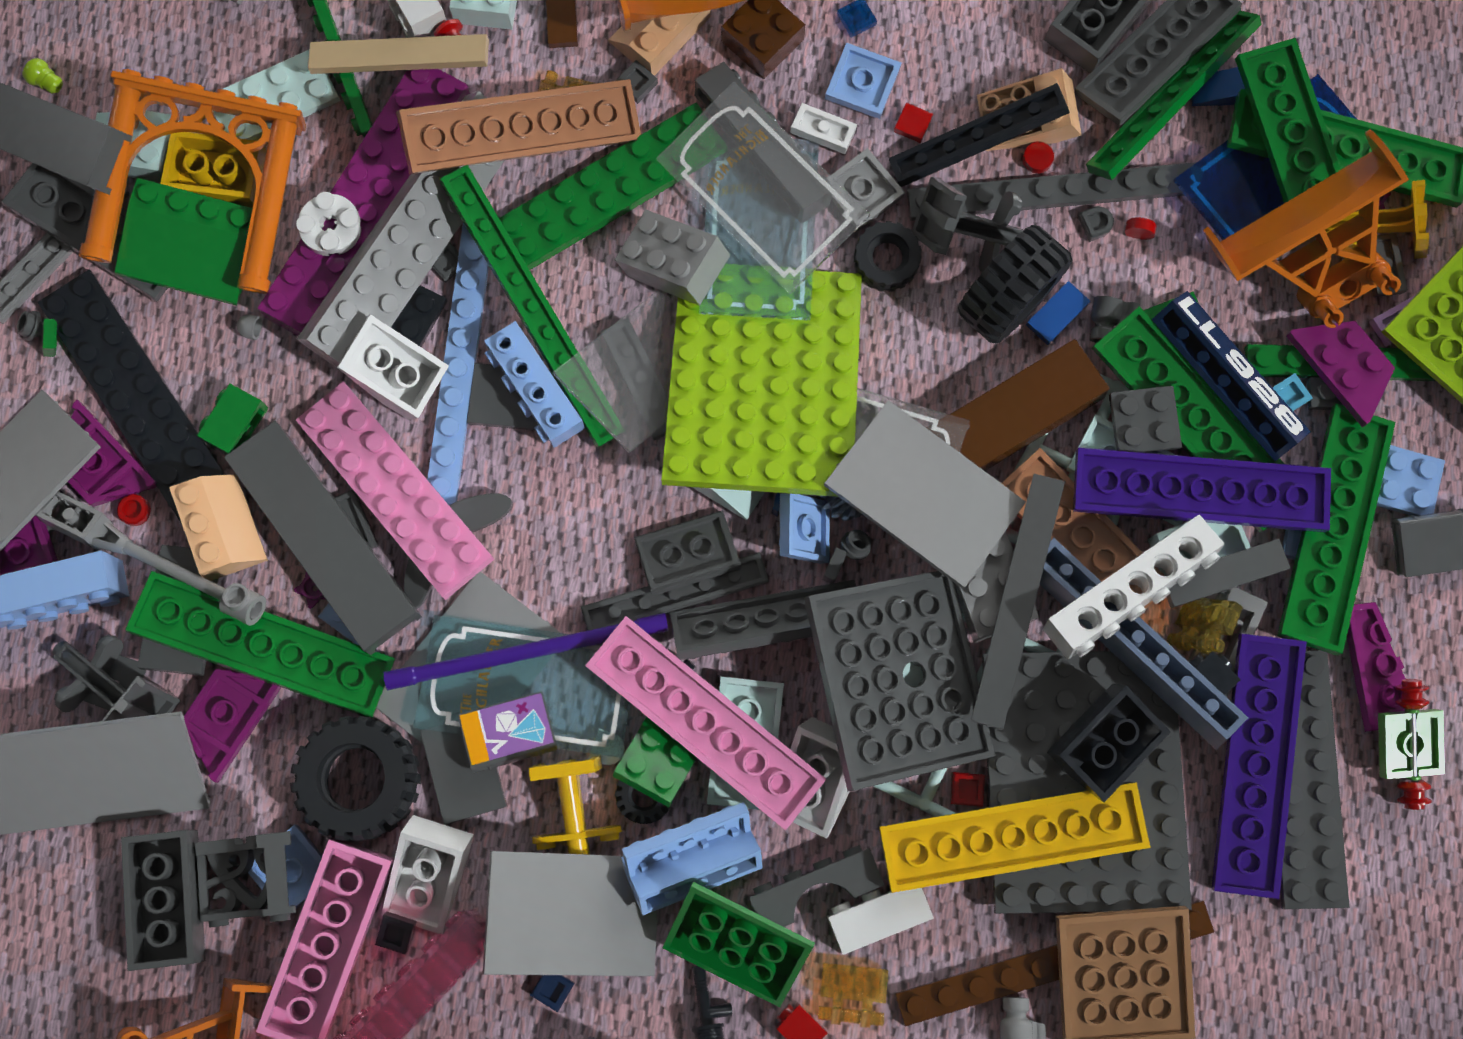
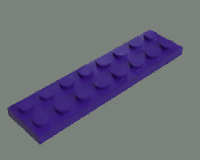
[1073,448,1331,532]
[1211,633,1307,899]

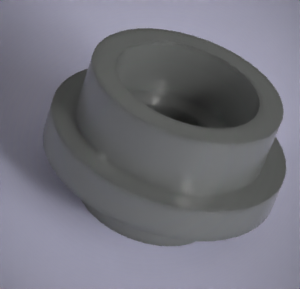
[17,311,44,341]
[840,530,871,560]

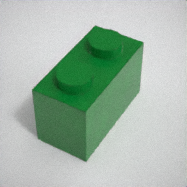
[197,383,269,455]

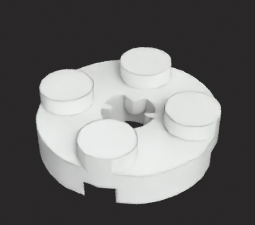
[296,192,361,256]

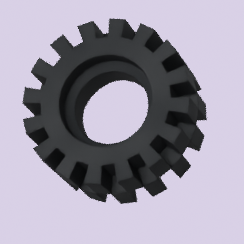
[615,780,673,824]

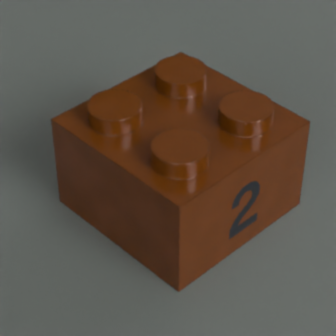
[721,0,806,79]

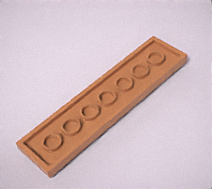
[396,79,641,175]

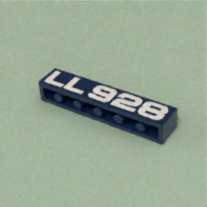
[1151,291,1311,461]

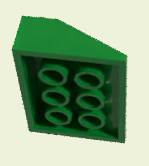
[115,178,253,306]
[662,882,815,1007]

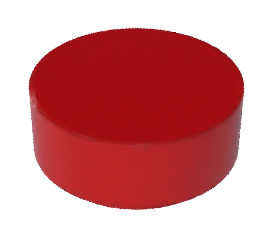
[1023,142,1054,174]
[1124,217,1157,240]
[117,494,151,526]

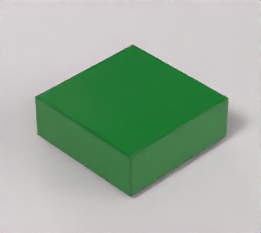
[43,319,57,357]

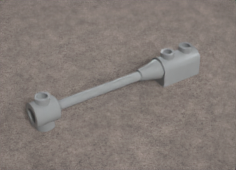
[35,491,266,626]

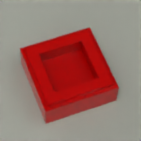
[894,103,933,143]
[950,772,985,807]

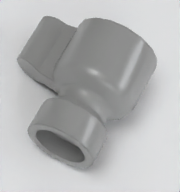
[1000,997,1046,1039]

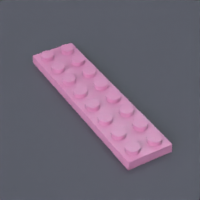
[296,381,495,600]
[585,616,826,830]

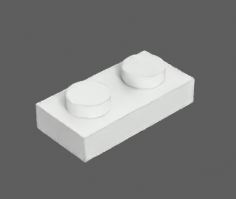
[790,103,857,154]

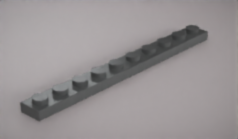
[907,162,1209,221]

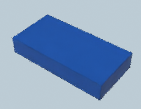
[1026,281,1091,345]

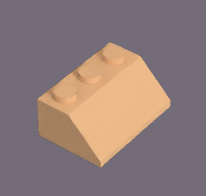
[608,10,711,76]
[169,474,268,581]

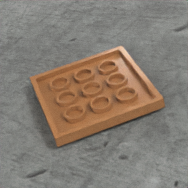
[1056,906,1196,1039]

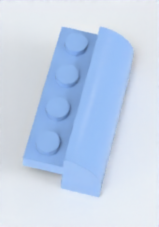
[621,802,763,916]

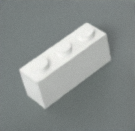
[827,888,934,955]

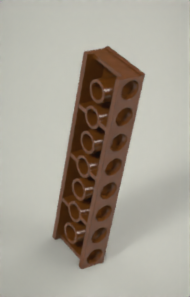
[927,339,1110,471]

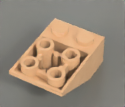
[977,68,1082,151]

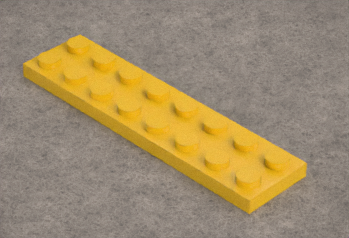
[879,782,1151,893]

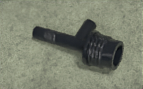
[692,966,732,1039]

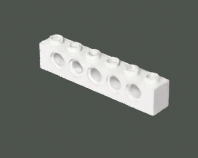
[1043,515,1225,660]

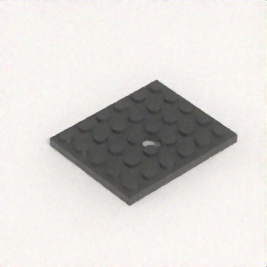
[804,571,995,792]

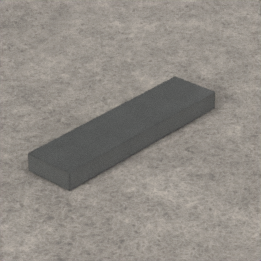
[1166,539,1290,608]

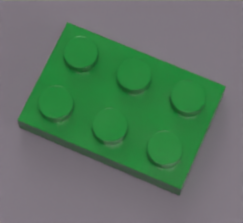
[613,716,697,807]

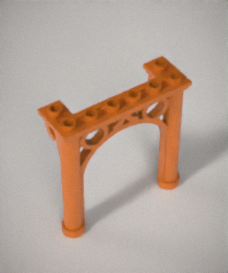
[79,69,306,294]

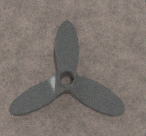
[404,493,513,609]

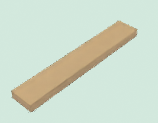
[308,34,489,74]

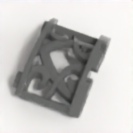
[195,831,296,927]

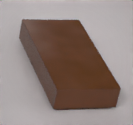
[546,0,578,48]

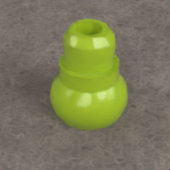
[22,58,63,93]

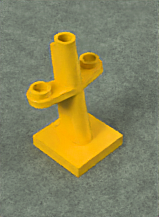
[1325,180,1429,259]
[529,755,622,855]

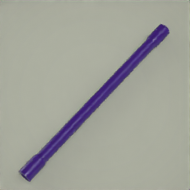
[383,613,669,691]

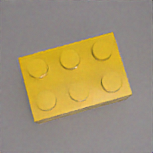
[160,132,267,208]

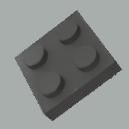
[1109,386,1182,453]

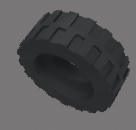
[854,221,922,292]

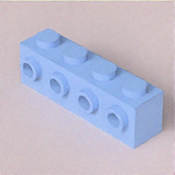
[484,321,585,448]

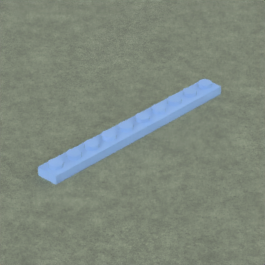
[427,223,489,505]

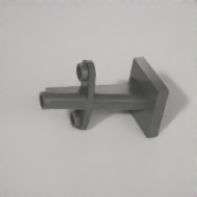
[912,177,1024,272]
[52,635,181,721]

